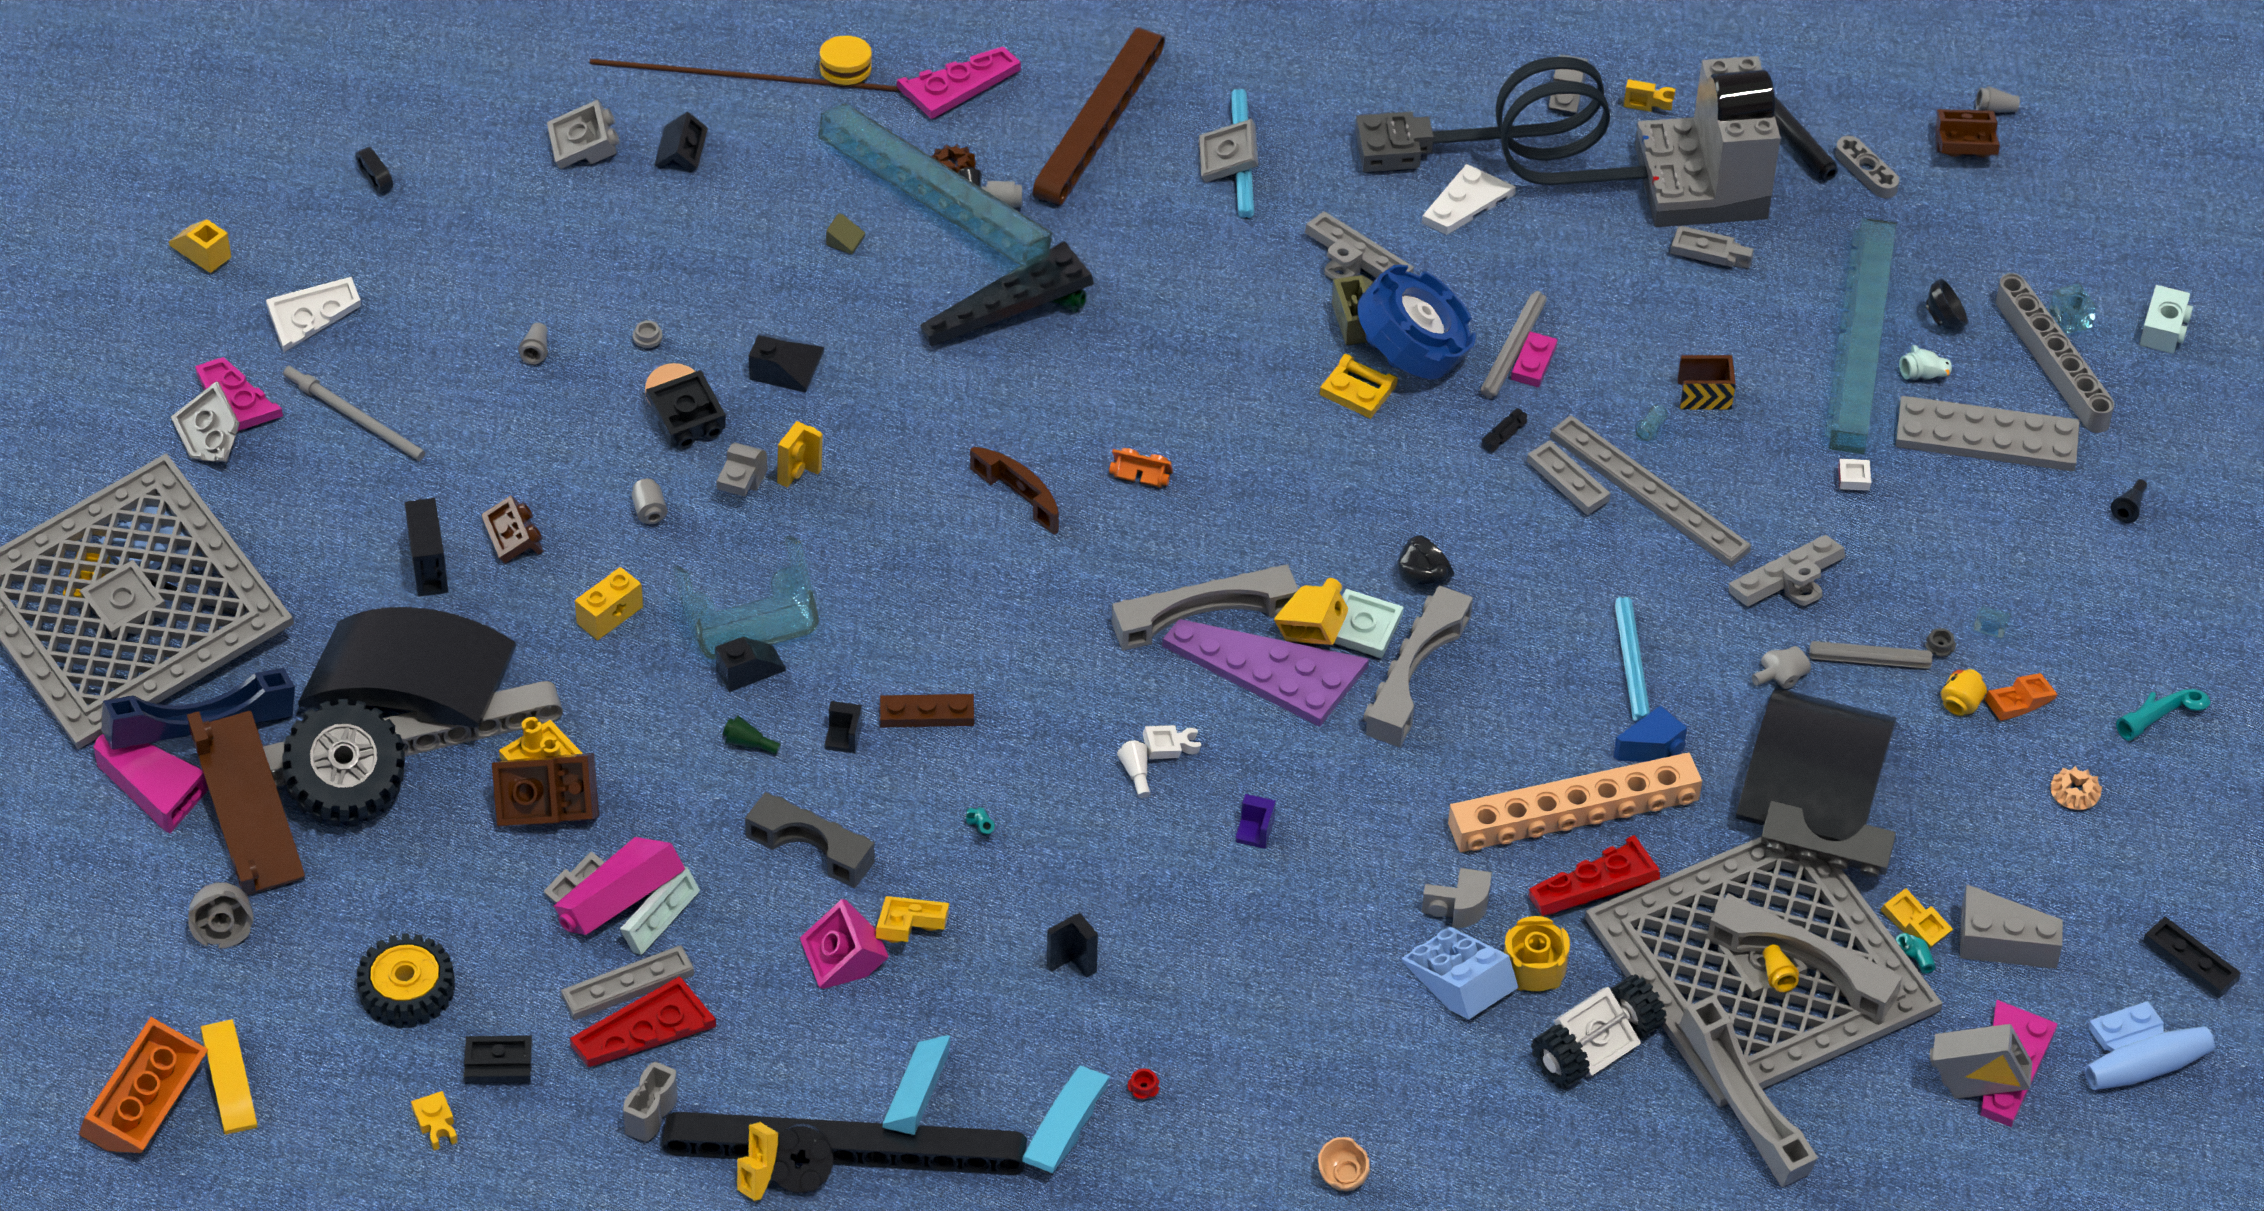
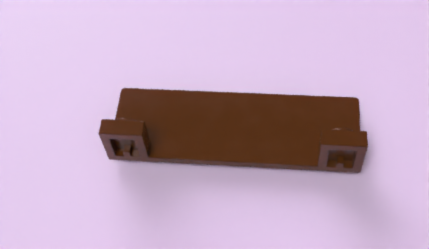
[187,711,305,896]

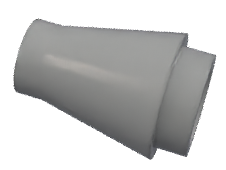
[1976,86,2020,113]
[518,323,548,364]

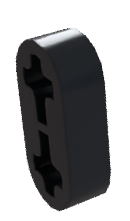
[355,147,393,194]

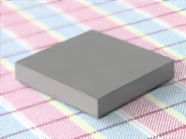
[1199,119,1258,183]

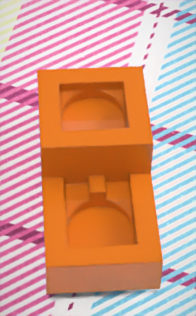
[1984,673,2058,721]

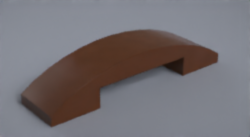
[970,446,1059,535]

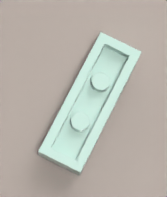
[620,866,700,955]

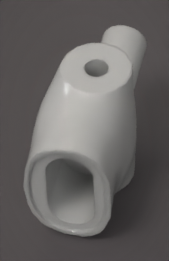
[1752,646,1811,689]

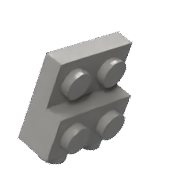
[547,100,620,169]

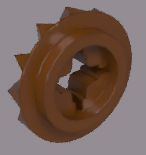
[930,144,976,181]

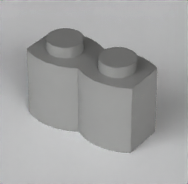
[623,1061,678,1142]

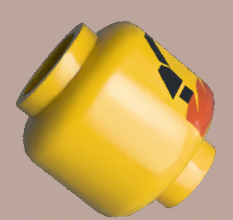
[1941,669,1987,716]

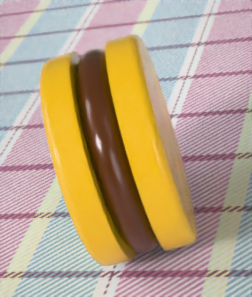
[820,35,872,85]

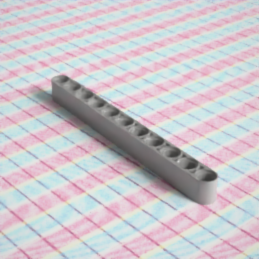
[263,681,563,787]

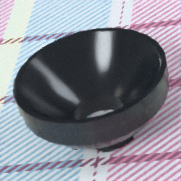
[1926,278,1968,329]

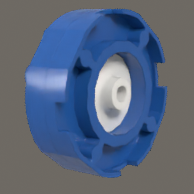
[1358,264,1476,380]

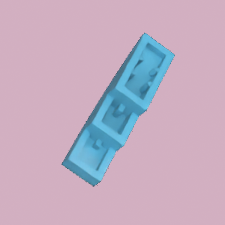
[1022,1065,1110,1173]

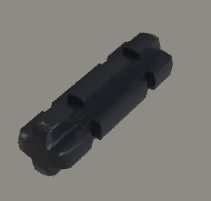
[1481,408,1528,452]

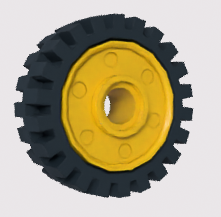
[356,933,455,1028]

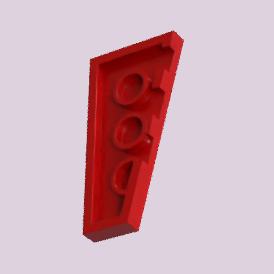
[570,976,716,1068]

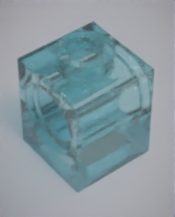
[2050,283,2097,334]

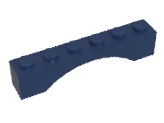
[101,668,295,750]

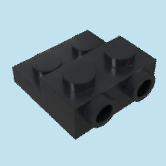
[646,370,726,449]

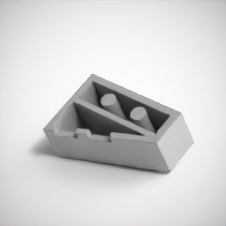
[1960,884,2063,969]

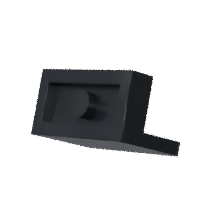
[654,111,708,173]
[1047,912,1098,978]

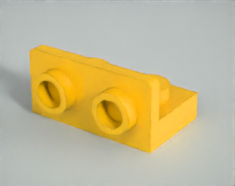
[777,421,823,488]

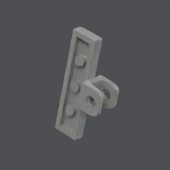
[1305,211,1414,280]
[1728,535,1845,607]

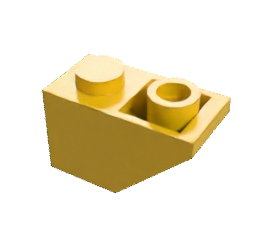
[169,219,231,273]

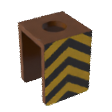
[1677,355,1736,410]

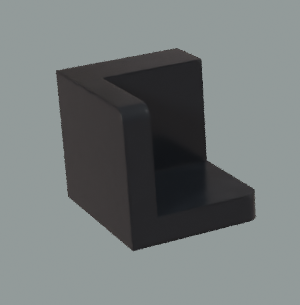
[825,701,862,754]

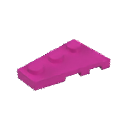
[195,357,283,431]

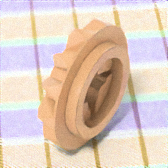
[2051,766,2102,810]

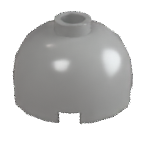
[188,882,254,948]

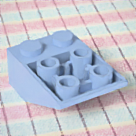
[1401,927,1518,1020]

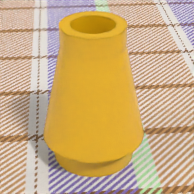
[1762,945,1799,992]

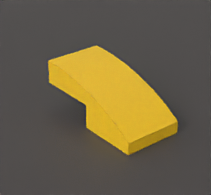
[1880,888,1953,949]
[737,1122,778,1201]

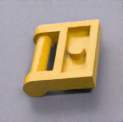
[1320,353,1398,419]

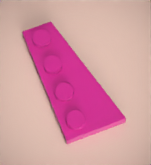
[897,46,1021,119]
[1980,1000,2058,1127]

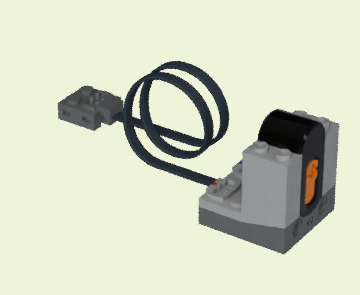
[1355,56,1781,227]

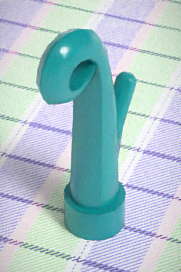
[2116,689,2211,741]

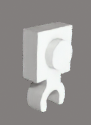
[1143,725,1201,759]

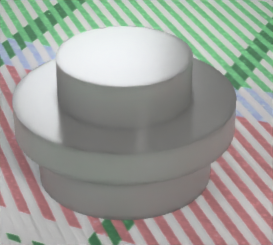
[633,320,663,348]

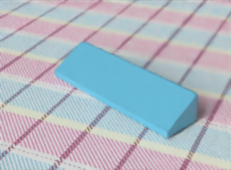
[882,1035,951,1135]

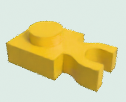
[411,1091,458,1151]

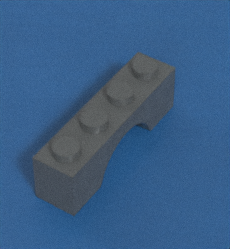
[745,792,875,888]
[1761,801,1896,877]

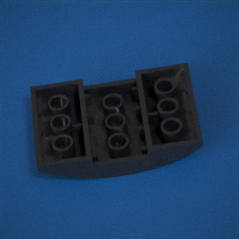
[298,607,516,728]
[1736,688,1897,841]

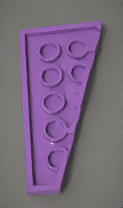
[1162,619,1369,727]

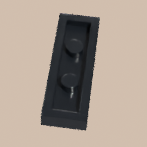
[2143,916,2241,998]

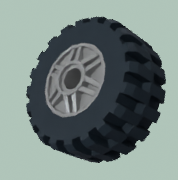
[282,699,405,827]

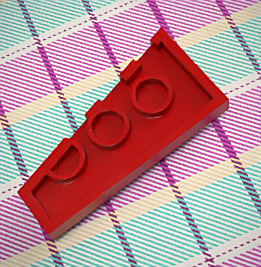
[1529,835,1660,916]

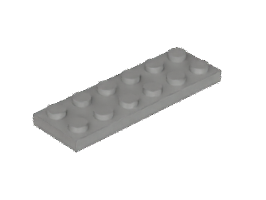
[1895,396,2079,471]

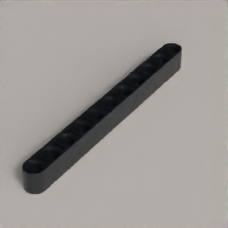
[662,1112,1027,1175]

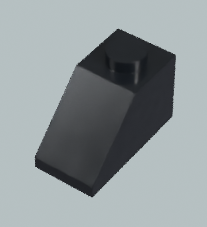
[715,636,786,692]

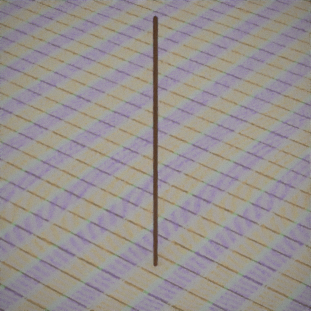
[589,59,901,92]

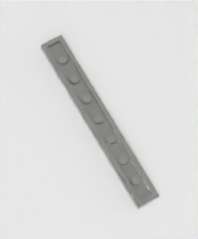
[1550,415,1751,568]

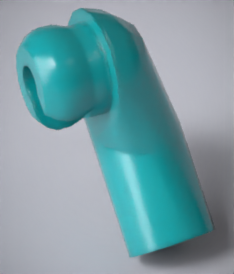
[966,807,995,835]

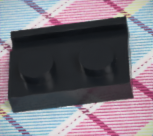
[464,1035,533,1084]

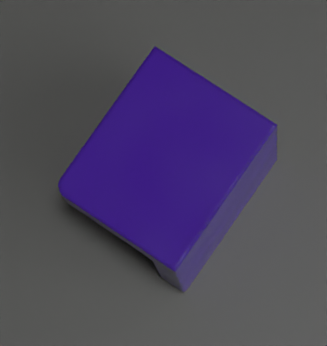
[1235,794,1276,849]

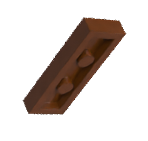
[880,694,974,728]

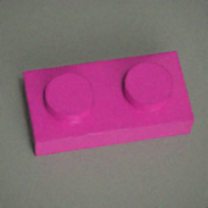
[1511,331,1558,388]

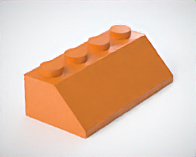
[78,1017,208,1153]

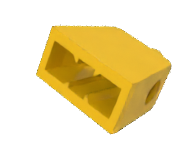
[1274,578,1348,645]

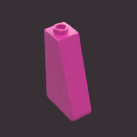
[93,734,208,833]
[554,837,685,935]

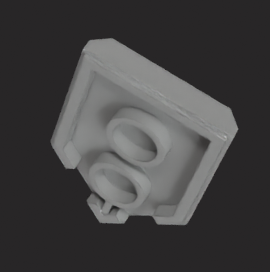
[171,381,240,462]

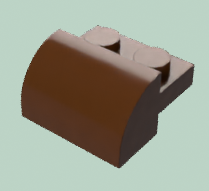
[1935,109,2000,158]

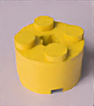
[1504,916,1570,992]

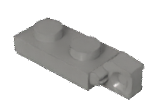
[1670,226,1754,269]

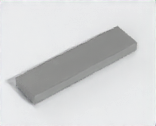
[561,945,694,1020]

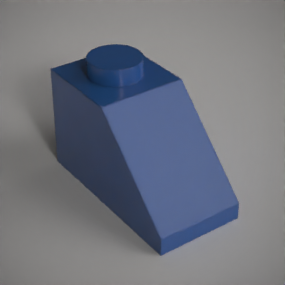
[1613,705,1687,762]

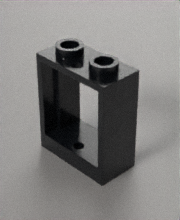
[404,498,449,597]

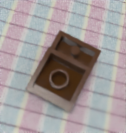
[492,753,599,826]

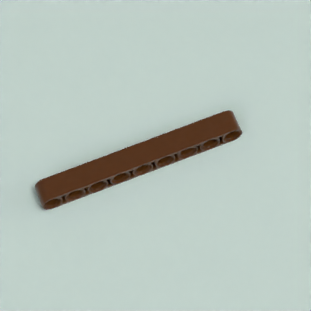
[1032,27,1165,206]

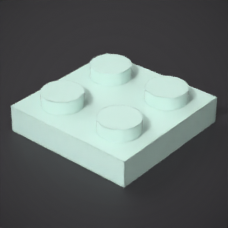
[1334,589,1404,658]

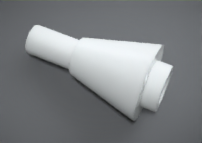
[1117,740,1150,798]

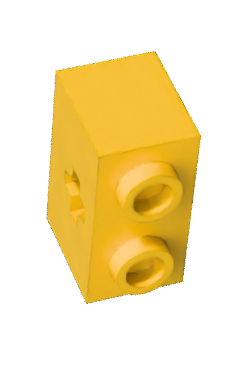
[575,567,643,641]

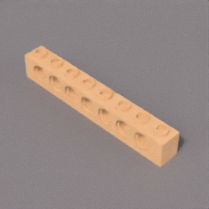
[1448,752,1702,853]

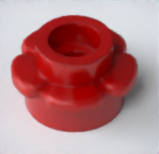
[1127,1068,1160,1100]

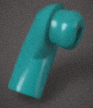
[1895,933,1936,974]

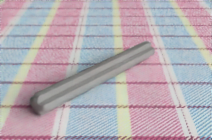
[1481,291,1547,399]

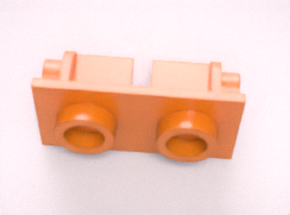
[1109,448,1173,488]

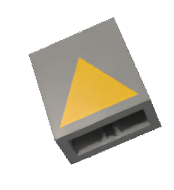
[1930,1024,2032,1099]

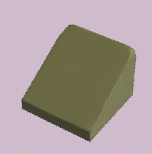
[826,213,866,254]

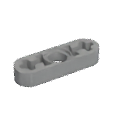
[1835,136,1899,198]

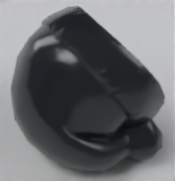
[1397,535,1454,587]

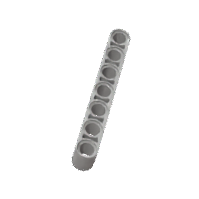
[1996,273,2114,433]

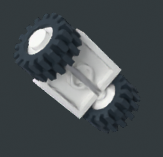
[1531,974,1666,1089]

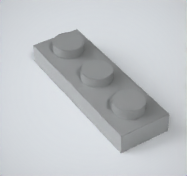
[1527,440,1611,515]

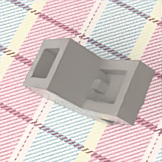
[1549,54,1589,114]
[716,442,768,497]
[1422,868,1492,928]

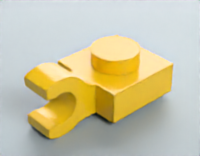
[1623,79,1676,112]

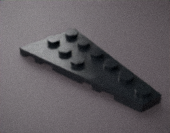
[920,241,1094,346]

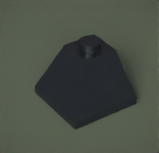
[748,334,824,393]

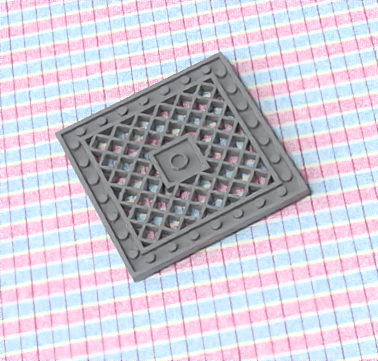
[0,453,294,749]
[1585,836,1942,1108]

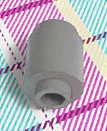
[981,181,1022,210]
[631,478,668,524]

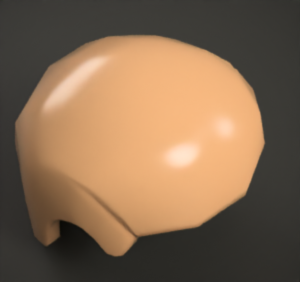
[1318,1137,1370,1192]

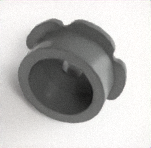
[1925,628,1956,657]

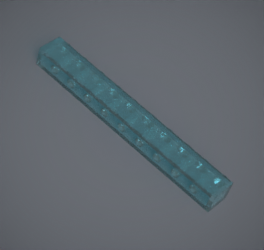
[818,103,1053,268]
[1825,217,1897,455]

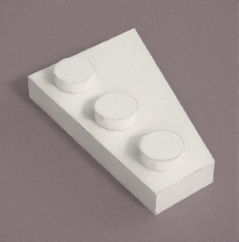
[1422,164,1516,235]
[266,277,361,352]

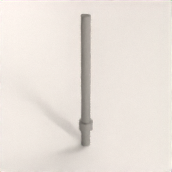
[283,366,425,461]

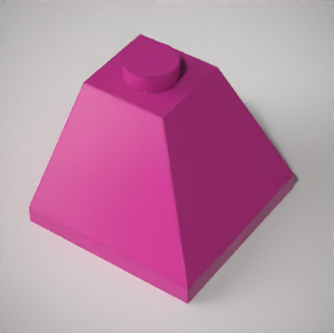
[800,899,889,989]

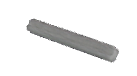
[1809,641,1932,669]

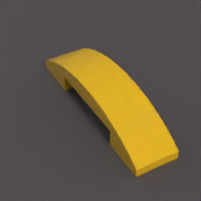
[200,1019,258,1135]

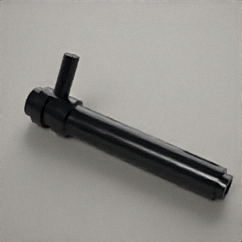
[1760,81,1838,181]

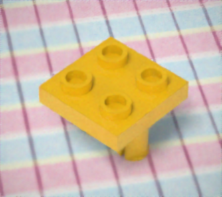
[499,717,583,761]

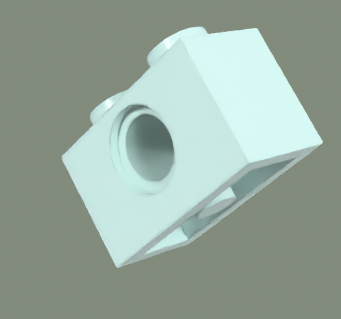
[2140,285,2193,354]

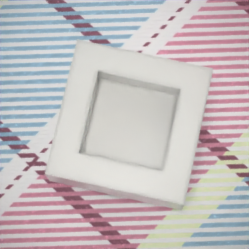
[1838,459,1871,491]

